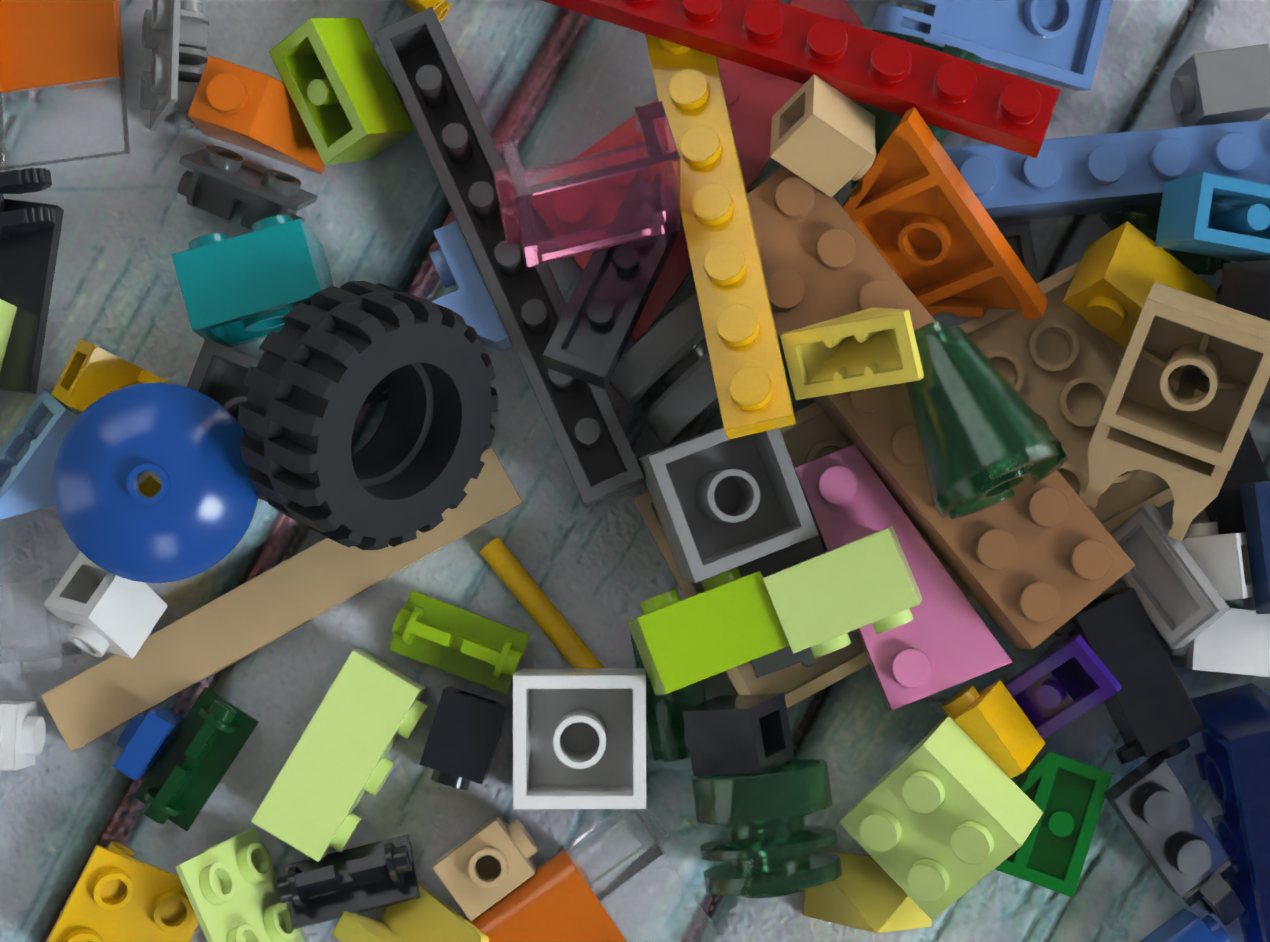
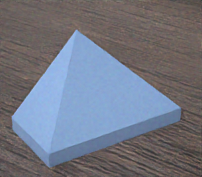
[0,388,77,520]

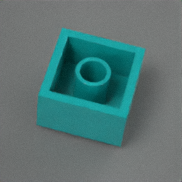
[172,215,334,348]

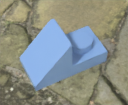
[430,221,512,351]

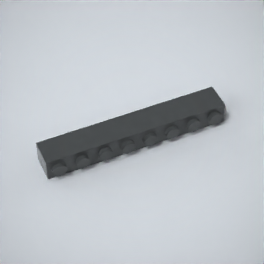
[373,7,644,508]

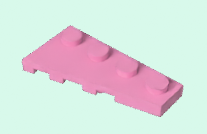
[794,444,1012,710]

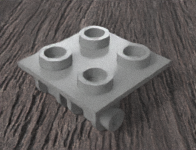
[140,0,209,131]

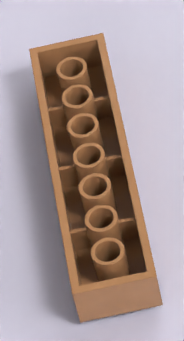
[747,166,1136,649]

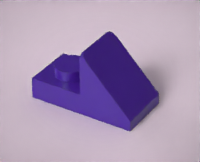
[1003,634,1122,739]

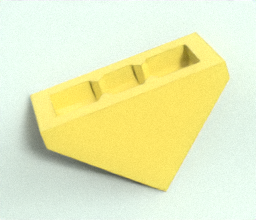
[780,307,924,400]
[802,849,932,933]

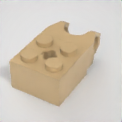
[1082,282,1270,542]

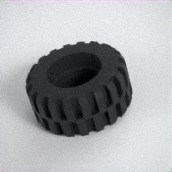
[238,281,498,550]

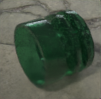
[691,759,842,898]

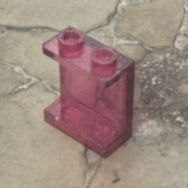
[492,101,680,267]

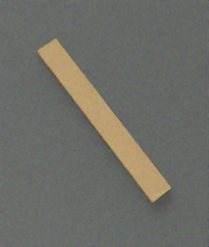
[40,447,523,752]

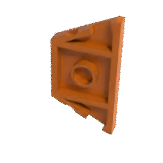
[842,107,1049,320]

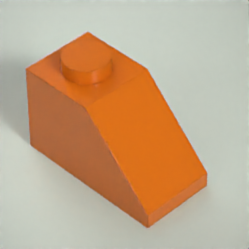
[187,55,325,175]

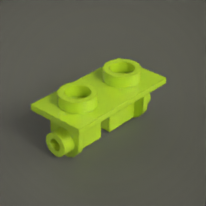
[388,590,530,695]

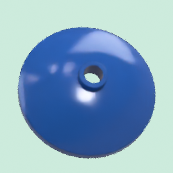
[53,383,259,583]

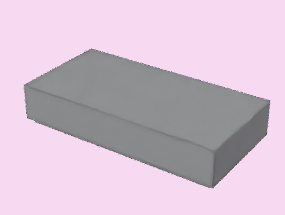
[1110,505,1230,649]

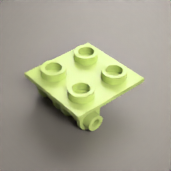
[175,826,305,942]

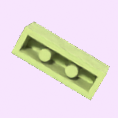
[251,649,428,862]

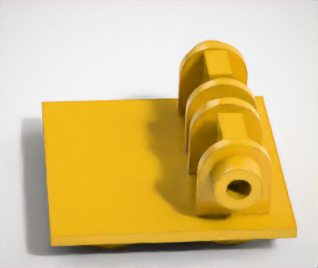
[46,841,199,942]

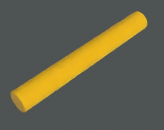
[479,536,605,668]

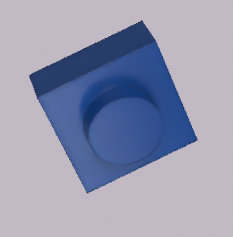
[113,707,184,781]

